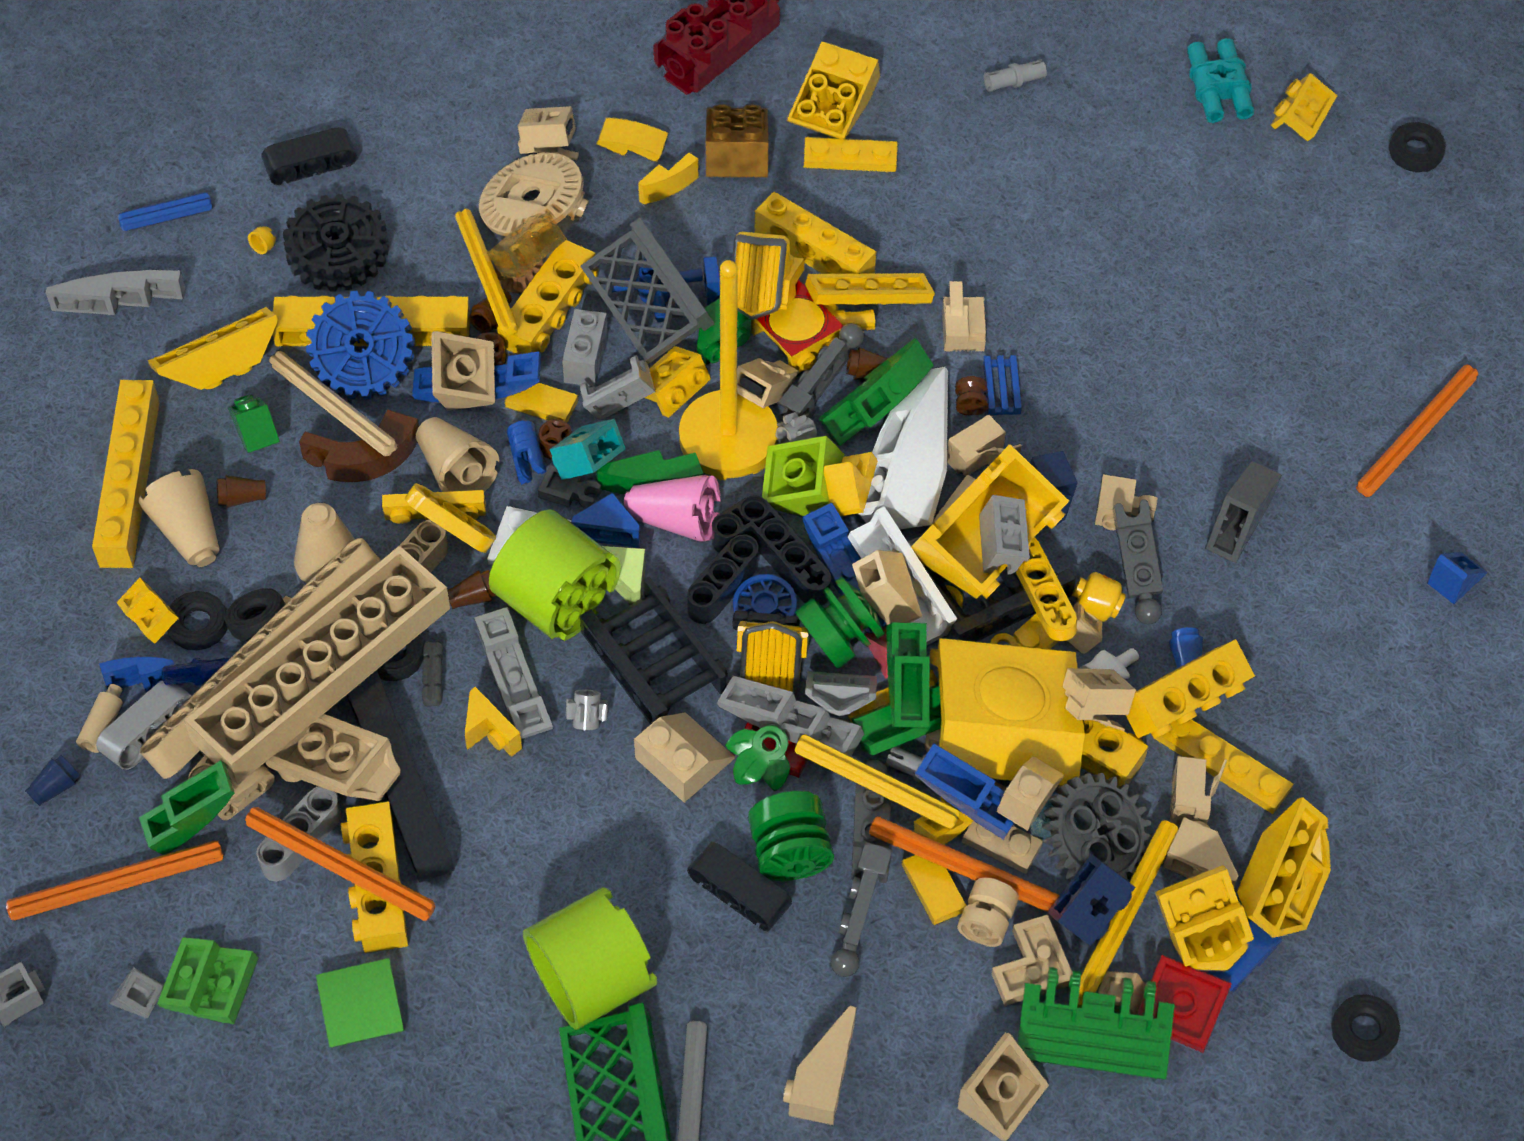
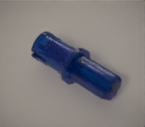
[162,657,229,686]

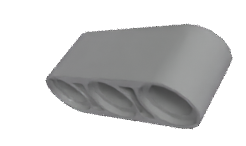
[96,679,192,770]
[256,786,342,881]

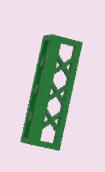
[851,684,941,756]

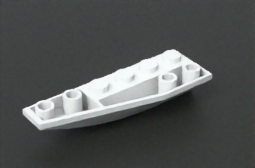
[858,367,948,529]

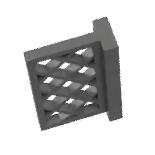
[580,217,715,364]

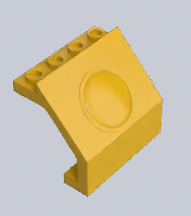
[930,638,1085,785]

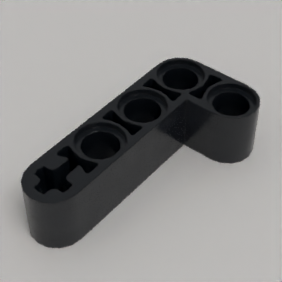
[712,495,831,605]

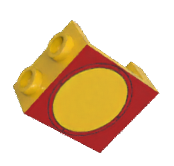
[751,279,843,373]

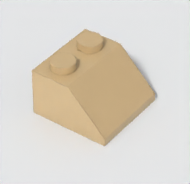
[634,712,735,803]

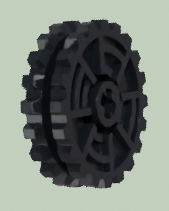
[283,194,389,292]

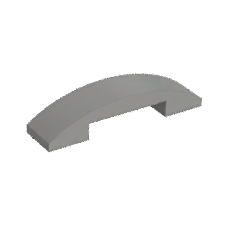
[474,607,553,739]

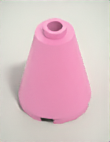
[624,475,720,542]

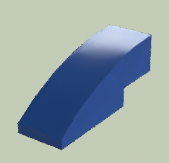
[915,744,1014,840]

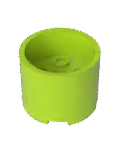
[489,509,621,641]
[523,887,657,1030]

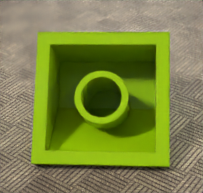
[762,435,845,516]

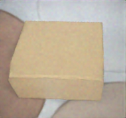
[1067,602,1102,654]
[1098,971,1146,1015]

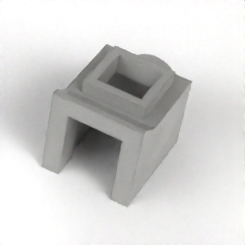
[0,962,45,1027]

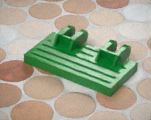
[1017,967,1175,1080]

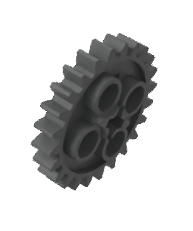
[1042,773,1153,881]

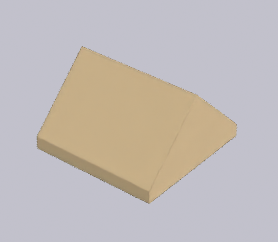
[431,331,495,411]
[958,1033,1049,1141]

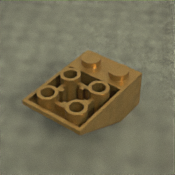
[706,104,768,177]

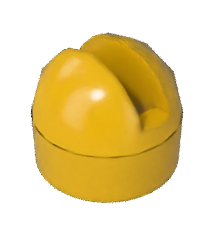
[248,226,276,254]

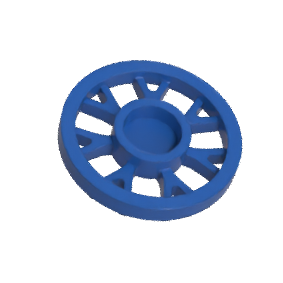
[733,574,797,616]

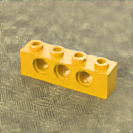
[755,192,876,274]
[497,238,599,354]
[1126,639,1255,739]
[1081,720,1149,787]
[341,802,408,953]

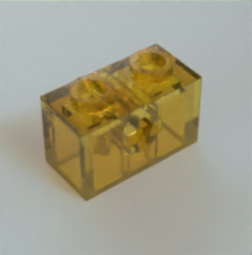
[487,213,567,279]

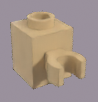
[1095,474,1157,530]

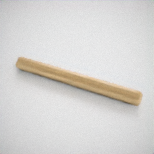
[269,351,397,456]

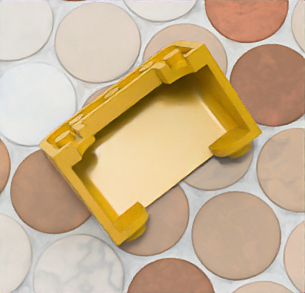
[911,444,1069,599]

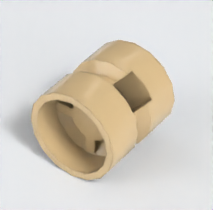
[957,878,1019,947]

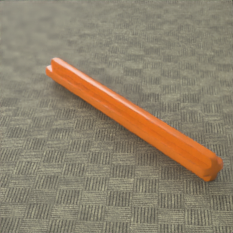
[1356,364,1478,497]
[245,807,436,921]
[869,816,1060,912]
[6,840,223,921]

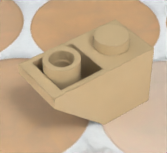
[852,550,922,625]

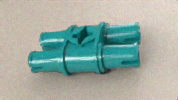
[1187,38,1254,123]

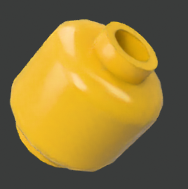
[1072,572,1126,622]

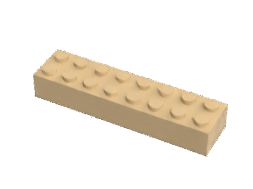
[184,546,450,785]

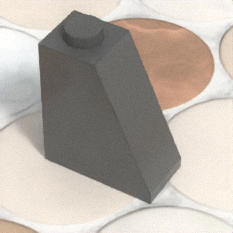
[1206,461,1282,563]

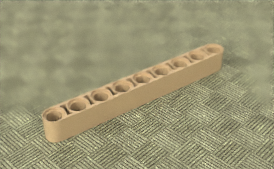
[140,538,381,779]

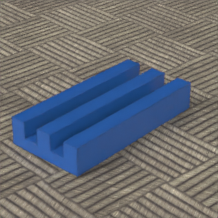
[983,355,1022,415]

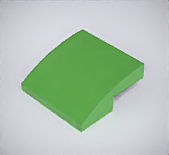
[157,937,258,1024]
[316,958,404,1048]

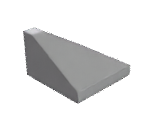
[109,967,164,1018]

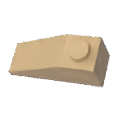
[783,1006,857,1125]

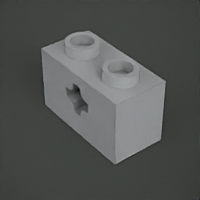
[562,309,608,387]

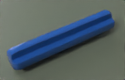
[118,192,212,231]

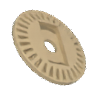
[479,153,584,237]

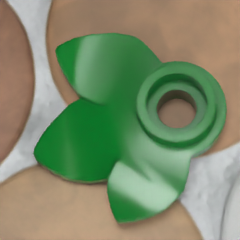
[725,725,790,791]

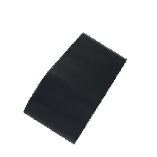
[262,127,357,185]
[687,535,758,624]
[687,842,792,932]

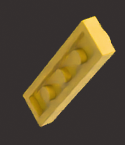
[805,273,935,305]
[1155,719,1294,814]

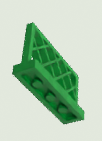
[559,1003,672,1141]

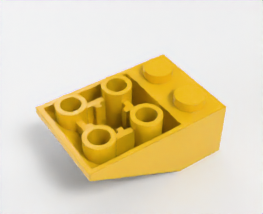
[787,41,880,140]

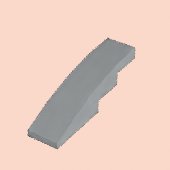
[46,270,185,315]
[717,676,864,756]

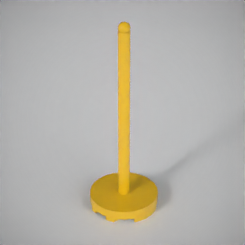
[679,260,778,480]

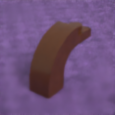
[299,409,419,482]

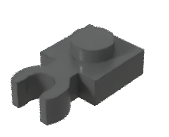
[538,465,601,509]

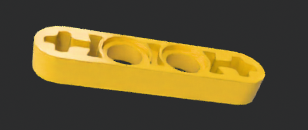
[1016,537,1077,641]

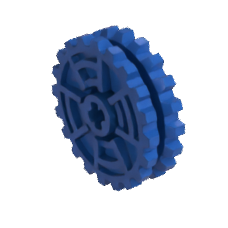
[306,290,416,400]

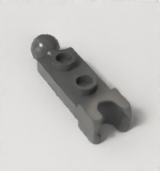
[779,323,864,419]
[1113,499,1163,624]
[851,759,891,883]
[830,842,892,977]

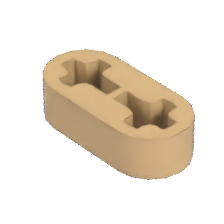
[218,765,275,820]

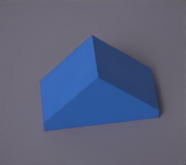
[572,493,641,548]
[1427,552,1487,604]

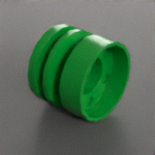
[795,576,885,669]
[748,791,834,882]

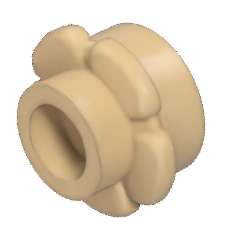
[568,191,588,220]

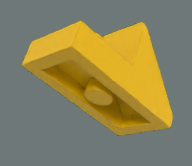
[823,452,878,516]
[465,687,522,757]

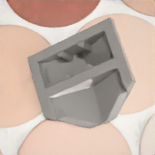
[805,671,877,716]

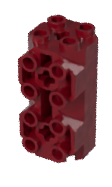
[653,0,780,95]

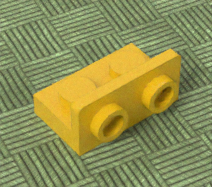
[1270,73,1338,141]
[645,346,710,418]

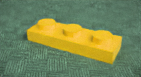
[804,137,897,172]
[382,490,486,524]

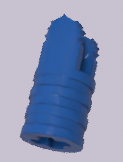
[507,421,546,485]

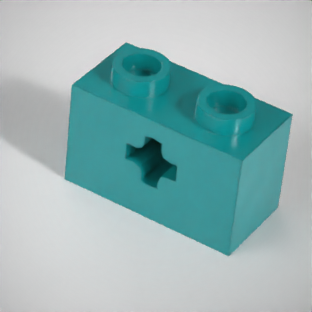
[549,419,626,480]

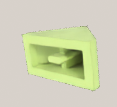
[602,546,646,605]

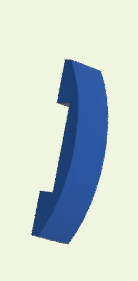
[412,352,541,402]
[802,503,887,634]

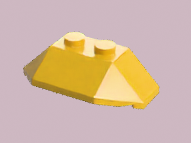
[148,307,278,390]
[1237,797,1331,938]

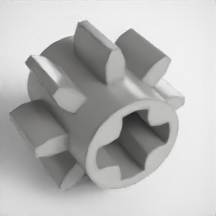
[776,412,817,444]
[565,689,608,730]

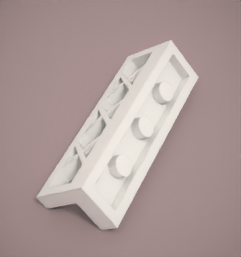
[848,506,957,645]

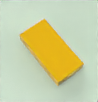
[505,383,578,423]
[902,855,966,925]

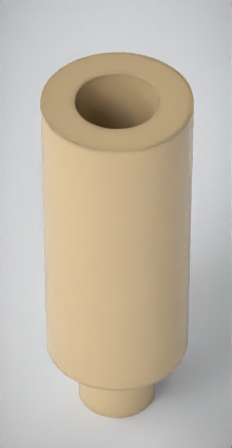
[76,684,123,753]

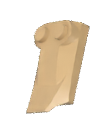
[265,714,401,801]

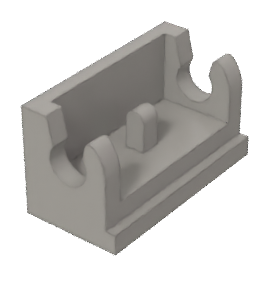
[580,355,655,420]
[979,495,1030,574]

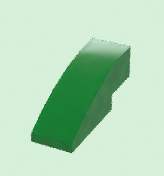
[596,450,703,494]
[886,622,930,728]
[139,761,235,855]

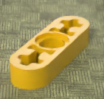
[405,483,496,553]

